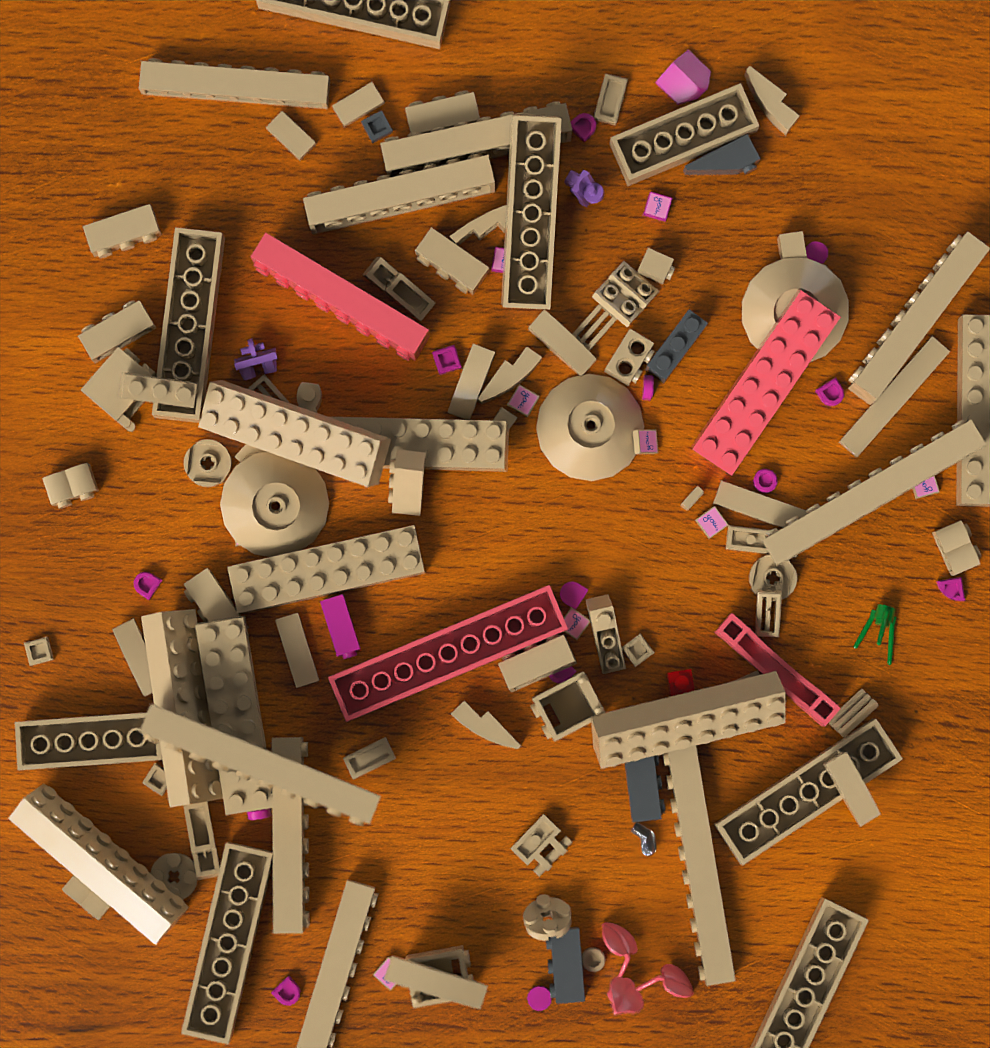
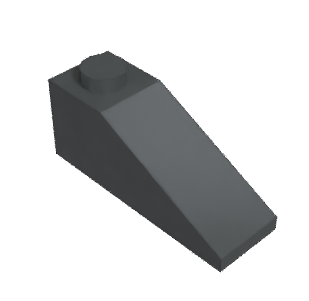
[683,134,760,175]

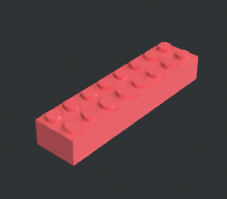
[251,232,430,361]
[691,289,841,476]

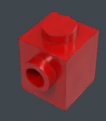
[666,669,695,697]

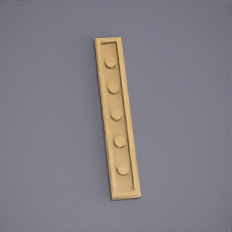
[839,336,950,458]

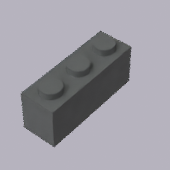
[645,309,708,383]
[625,755,665,822]
[546,927,585,1004]

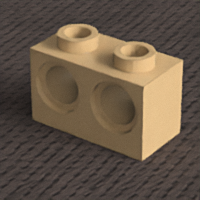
[604,329,655,386]

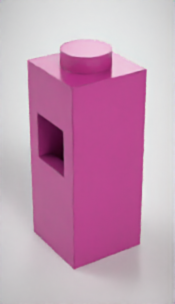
[320,594,361,659]

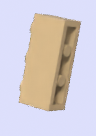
[405,91,480,134]
[83,204,162,258]
[415,227,489,294]
[78,300,156,363]
[119,372,197,408]
[388,449,426,516]
[184,568,249,629]
[498,634,577,692]

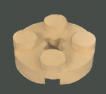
[184,439,232,487]
[749,554,797,602]
[150,853,198,899]
[523,895,572,941]

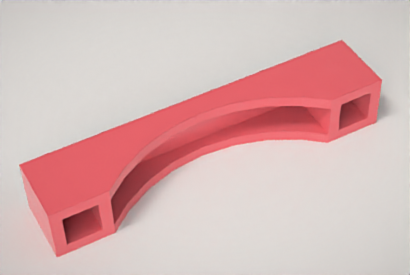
[714,613,841,726]

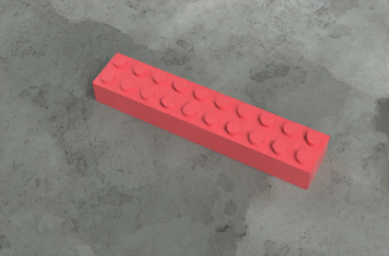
[328,585,568,722]

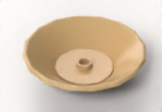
[742,258,849,362]
[536,374,644,481]
[220,451,329,557]

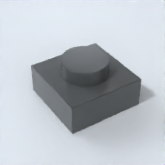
[361,110,393,144]

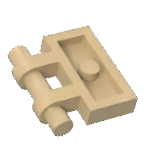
[510,814,573,877]

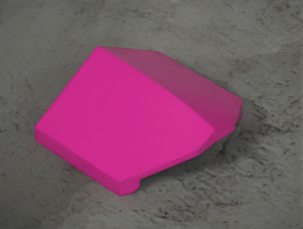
[656,50,711,105]

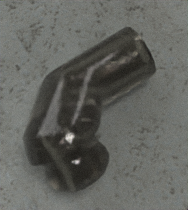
[630,822,657,856]

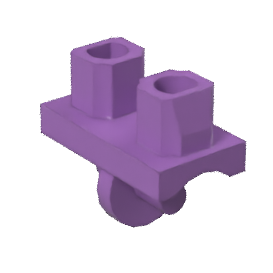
[564,170,604,207]
[234,338,277,380]

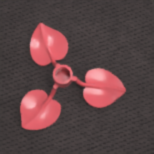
[601,923,694,1015]

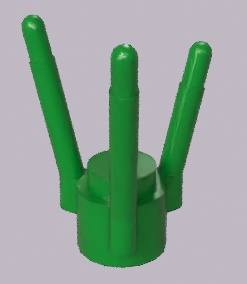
[853,604,897,665]

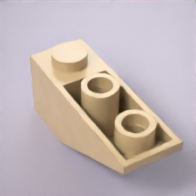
[586,594,626,674]

